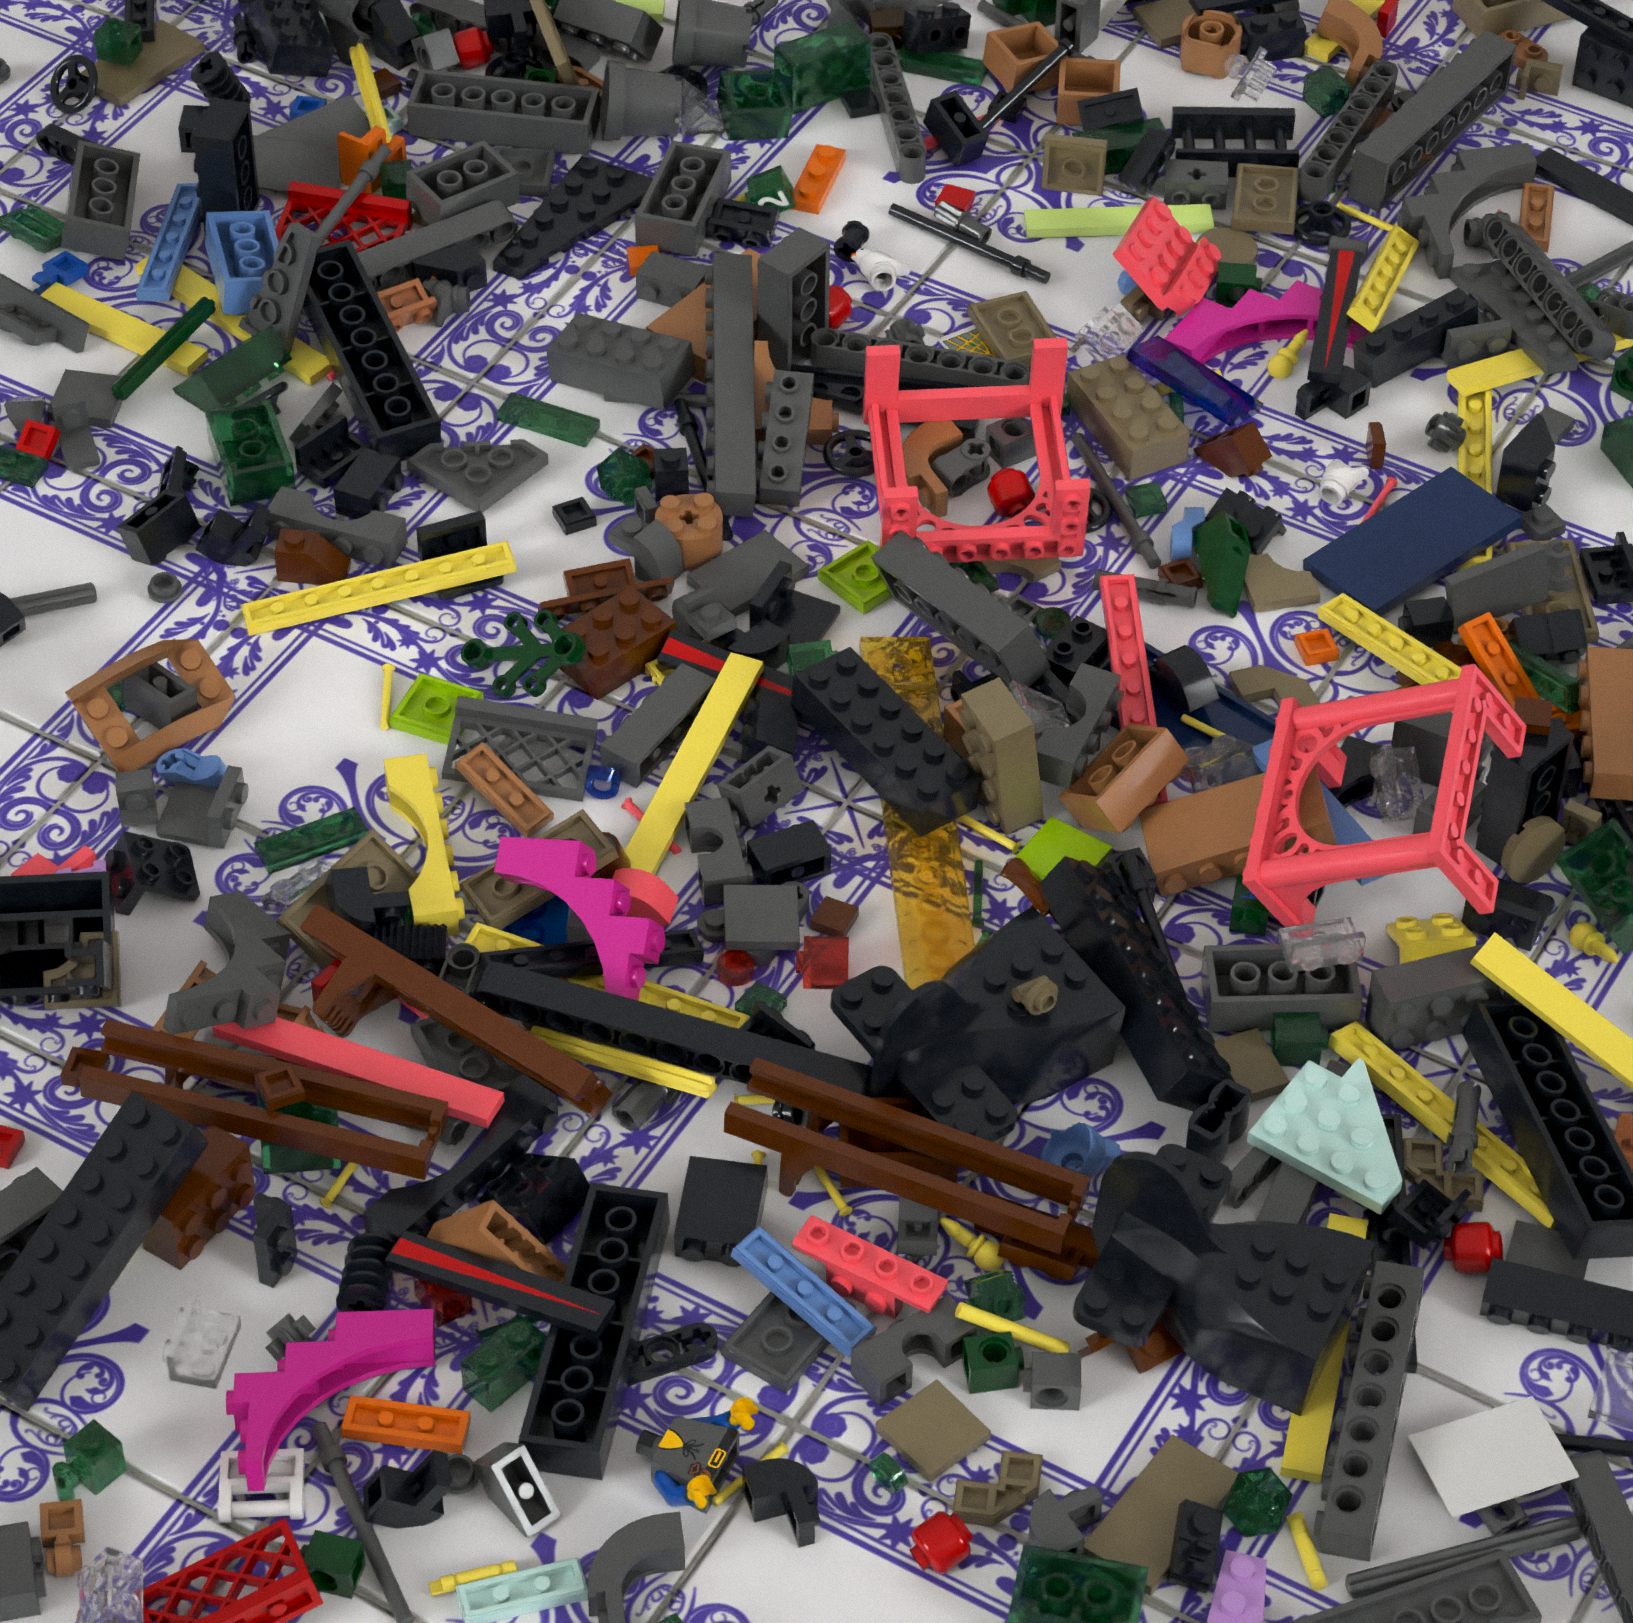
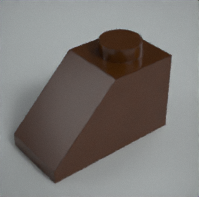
[1193,421,1272,478]
[274,528,351,585]

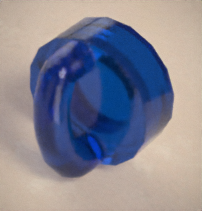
[585,765,623,800]

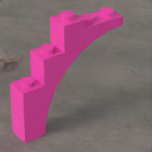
[1162,280,1374,375]
[494,836,666,1001]
[226,1309,436,1491]

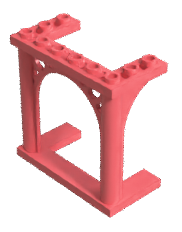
[863,337,1091,563]
[1242,664,1527,941]

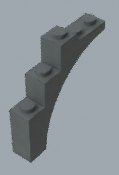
[1397,143,1537,279]
[163,891,291,1035]

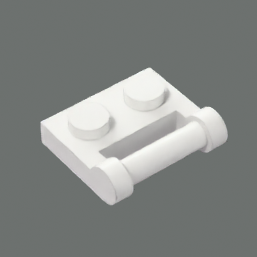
[218,1448,305,1523]

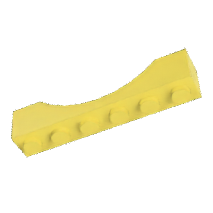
[383,753,465,936]

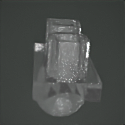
[1224,46,1277,102]

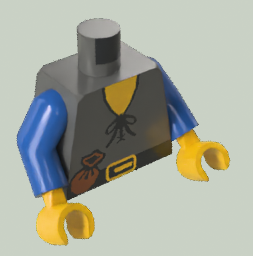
[636,1397,759,1514]

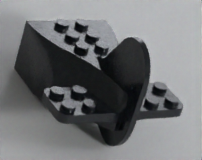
[830,906,1126,1142]
[1073,1144,1376,1416]

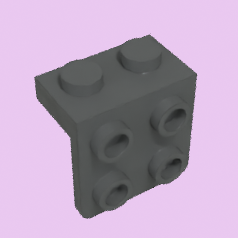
[1440,312,1512,367]
[156,765,249,849]

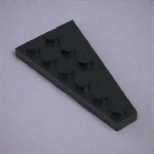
[493,156,653,280]

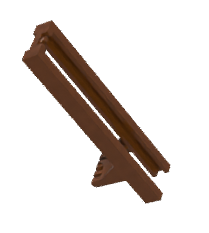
[300,904,612,1119]
[79,1019,448,1180]
[724,1057,1091,1254]

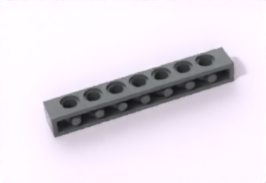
[1314,1260,1424,1561]

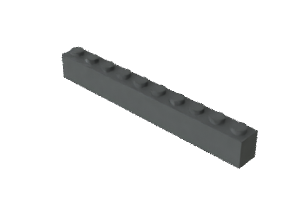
[705,252,756,517]

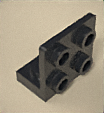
[749,560,840,654]

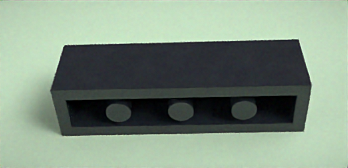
[1353,287,1478,388]
[1479,1257,1633,1354]

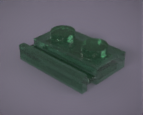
[0,204,64,254]

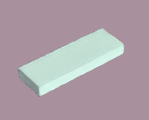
[455,1557,588,1623]

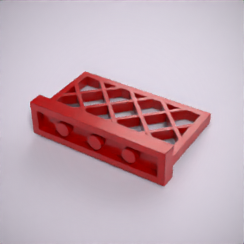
[275,181,414,253]
[132,1518,323,1623]

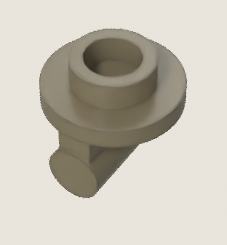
[1011,975,1058,1015]

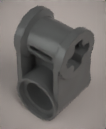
[1587,288,1633,339]
[930,438,991,497]
[438,943,482,997]

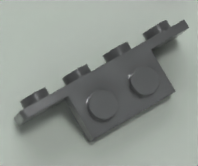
[0,273,89,353]

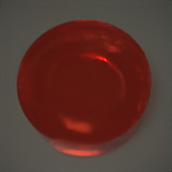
[717,950,754,986]

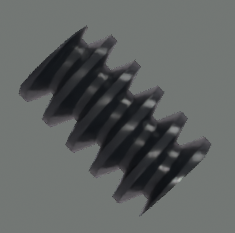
[191,51,251,104]
[336,1233,396,1312]

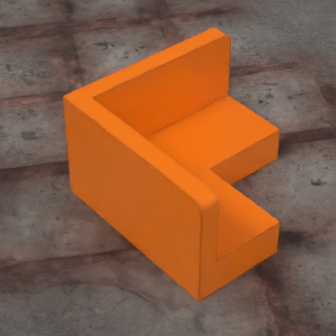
[337,126,407,194]

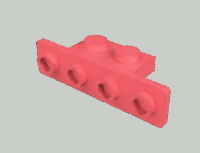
[792,1216,948,1319]

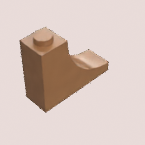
[754,341,839,445]
[427,1200,567,1283]

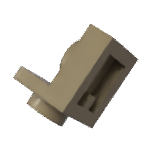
[1515,58,1563,100]
[1118,285,1167,330]
[1560,799,1606,852]

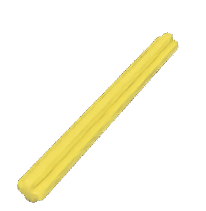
[349,43,392,143]
[529,1025,717,1098]

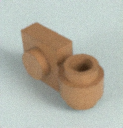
[39,1499,85,1578]

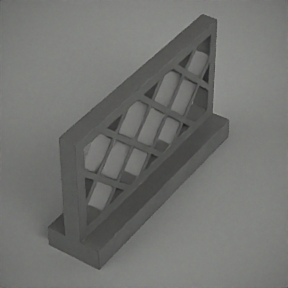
[442,696,598,802]

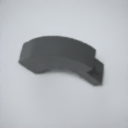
[587,1512,685,1623]

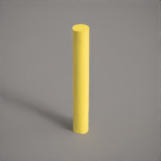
[955,1302,1070,1353]

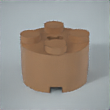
[1180,10,1242,79]
[655,492,723,570]

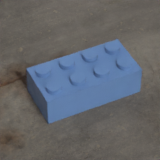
[205,210,279,316]

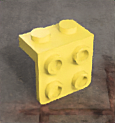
[1386,913,1476,964]

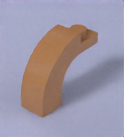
[1315,0,1383,93]
[902,420,963,518]

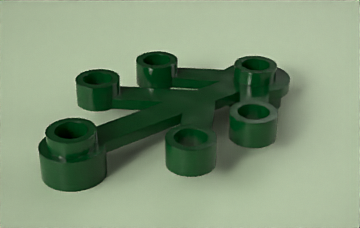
[461,609,586,699]

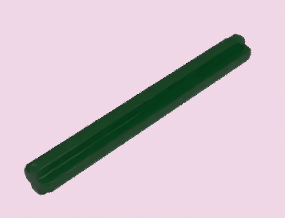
[111,297,216,401]

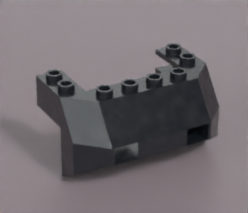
[0,871,115,1006]

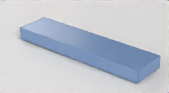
[731,1226,877,1359]

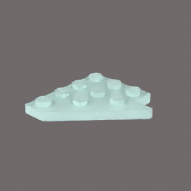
[1247,1057,1402,1215]

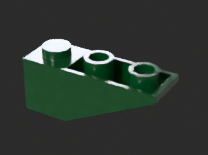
[1193,510,1251,619]

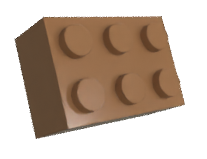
[1058,723,1190,834]

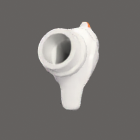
[851,247,911,291]
[1318,459,1369,505]

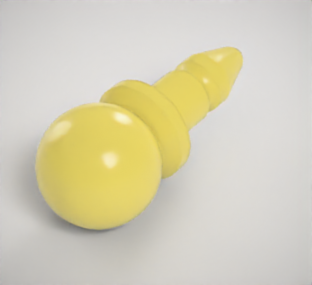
[1267,329,1309,379]
[1569,922,1619,963]
[939,1217,1005,1271]

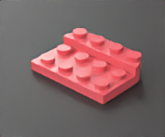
[1112,195,1222,317]

